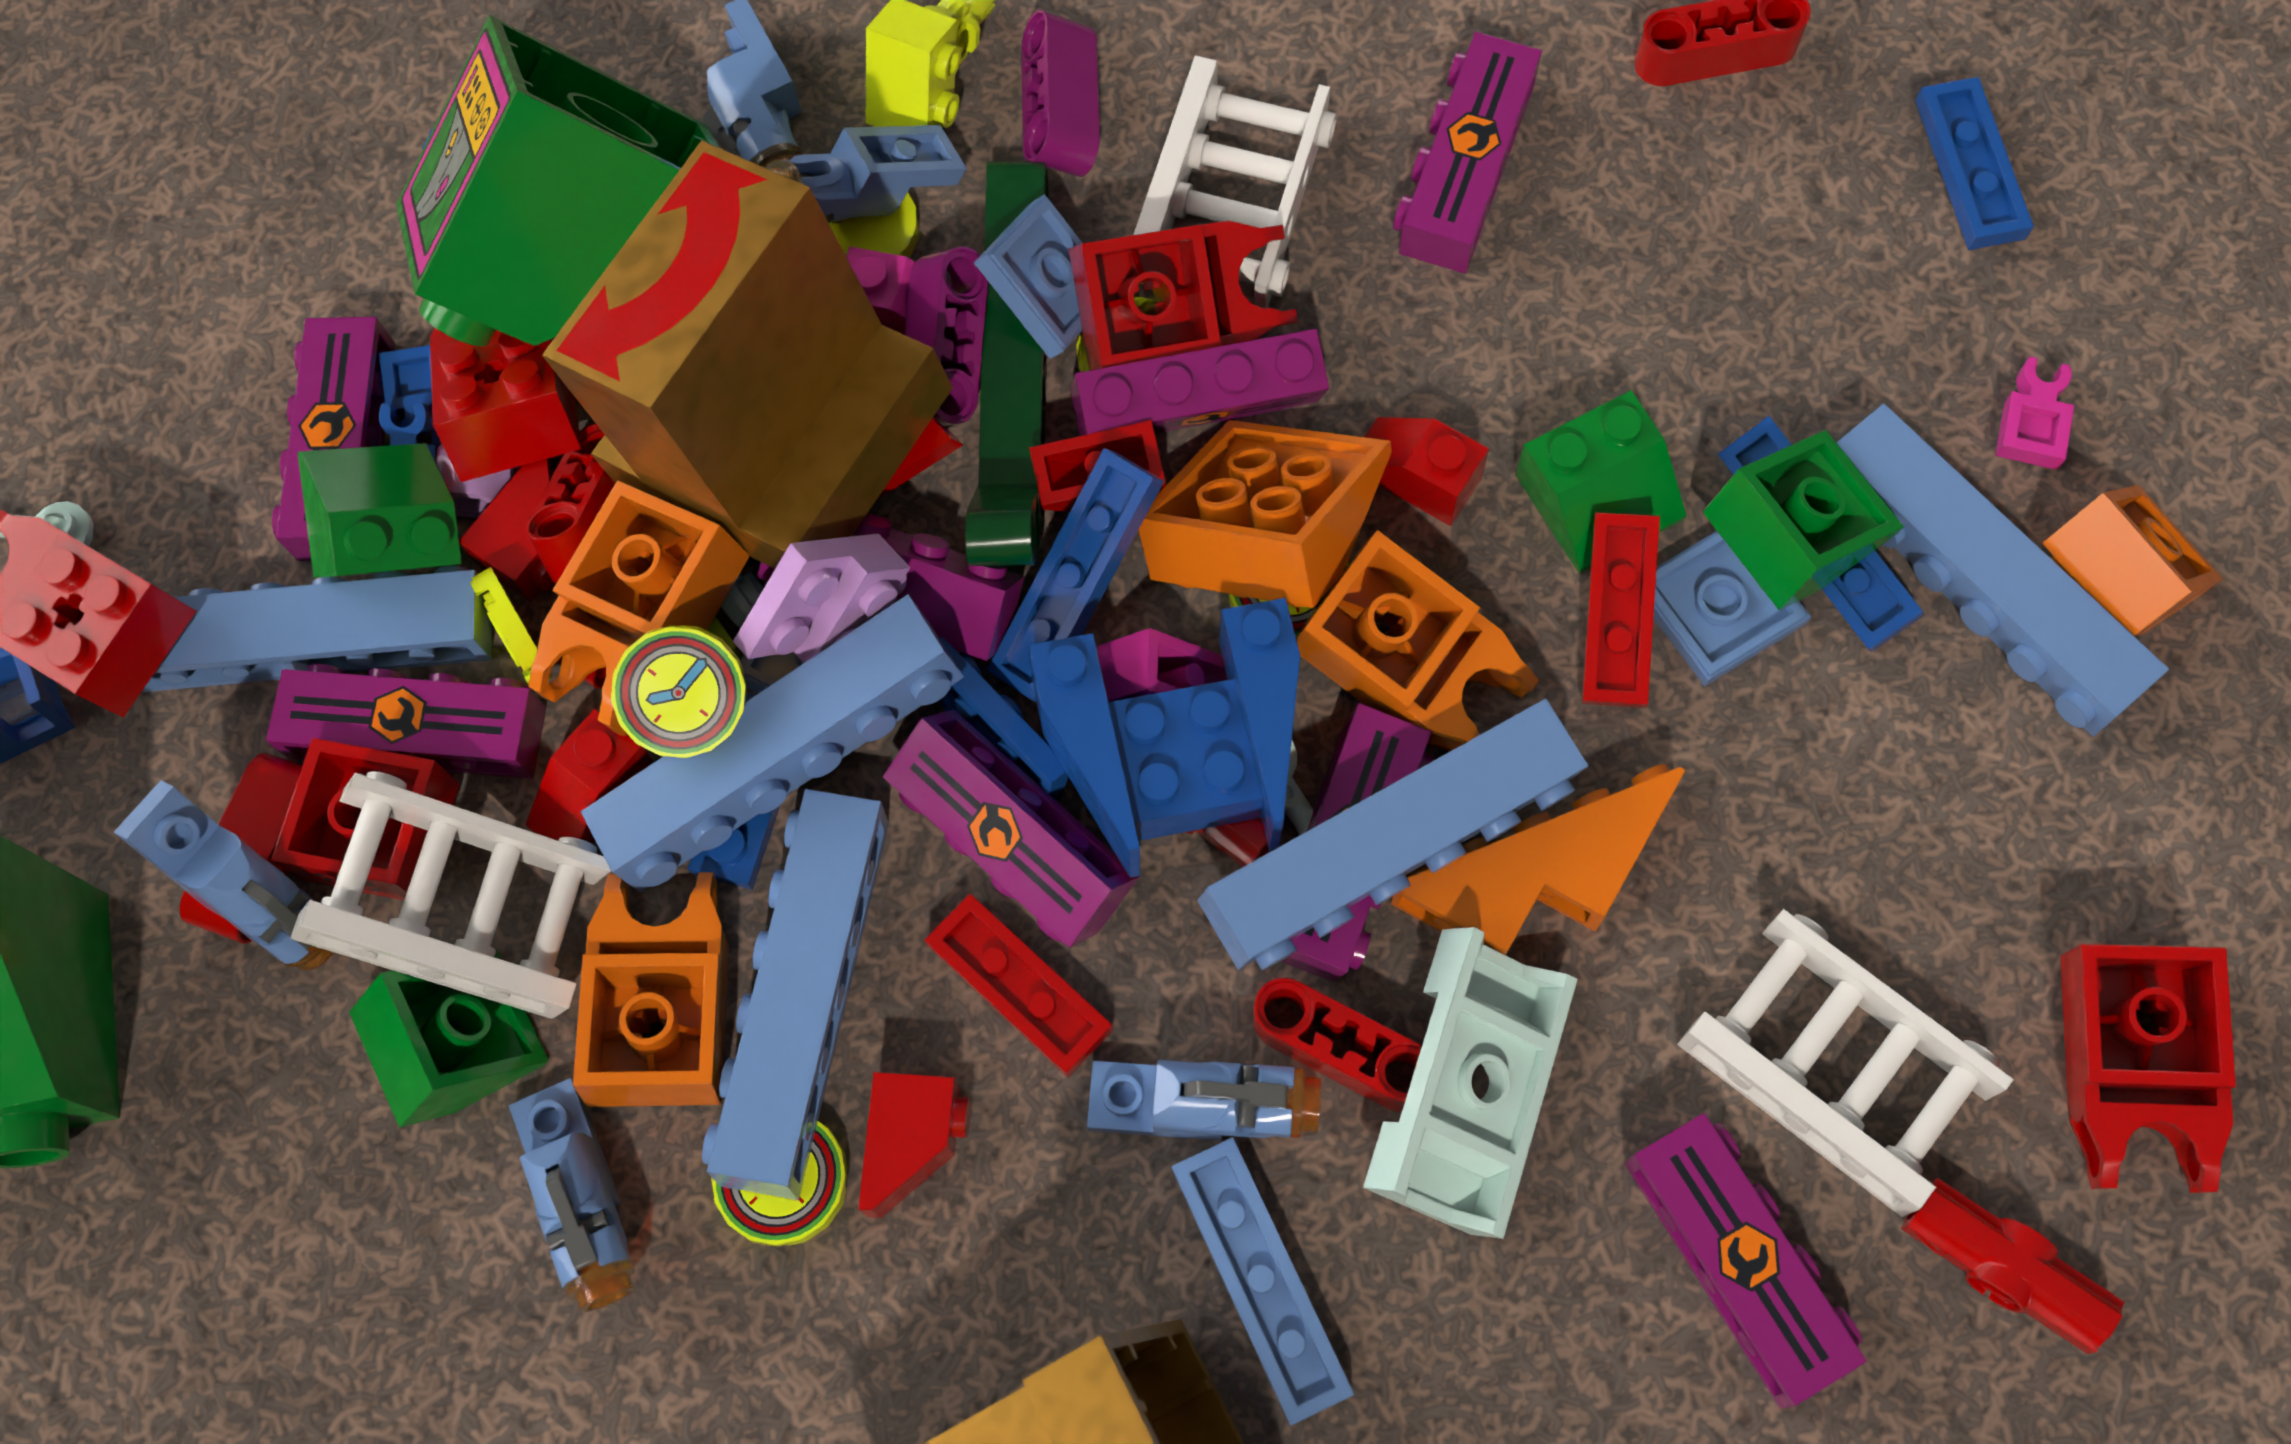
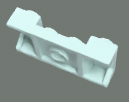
[1363,927,1578,1239]

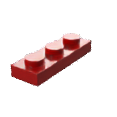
[1582,513,1660,708]
[924,894,1114,1078]

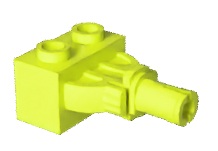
[866,0,996,128]

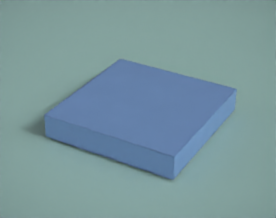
[974,194,1082,359]
[1654,531,1811,687]

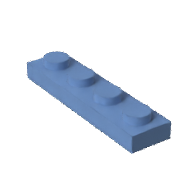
[1171,1137,1354,1426]

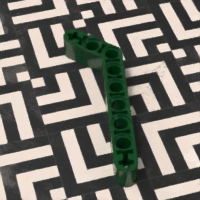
[965,161,1049,566]

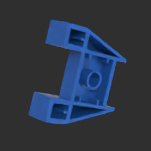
[1028,598,1300,878]

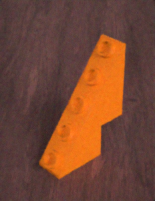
[1391,764,1686,955]

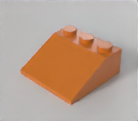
[1138,420,1392,609]

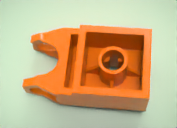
[528,480,750,736]
[1295,530,1539,752]
[573,872,729,1107]

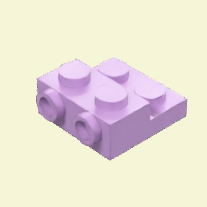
[733,533,910,663]

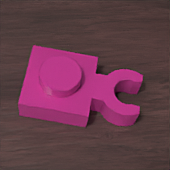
[1995,356,2075,470]

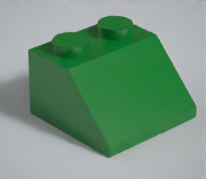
[1515,390,1687,574]
[1703,429,1904,610]
[297,443,462,578]
[349,949,548,1128]

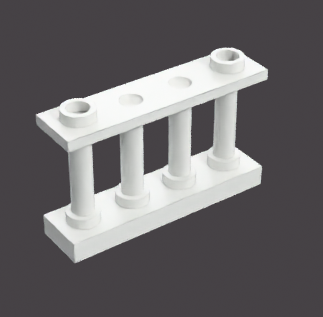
[1133,55,1337,308]
[290,772,611,1019]
[1677,909,2014,1217]

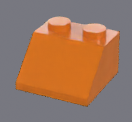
[2042,484,2223,637]

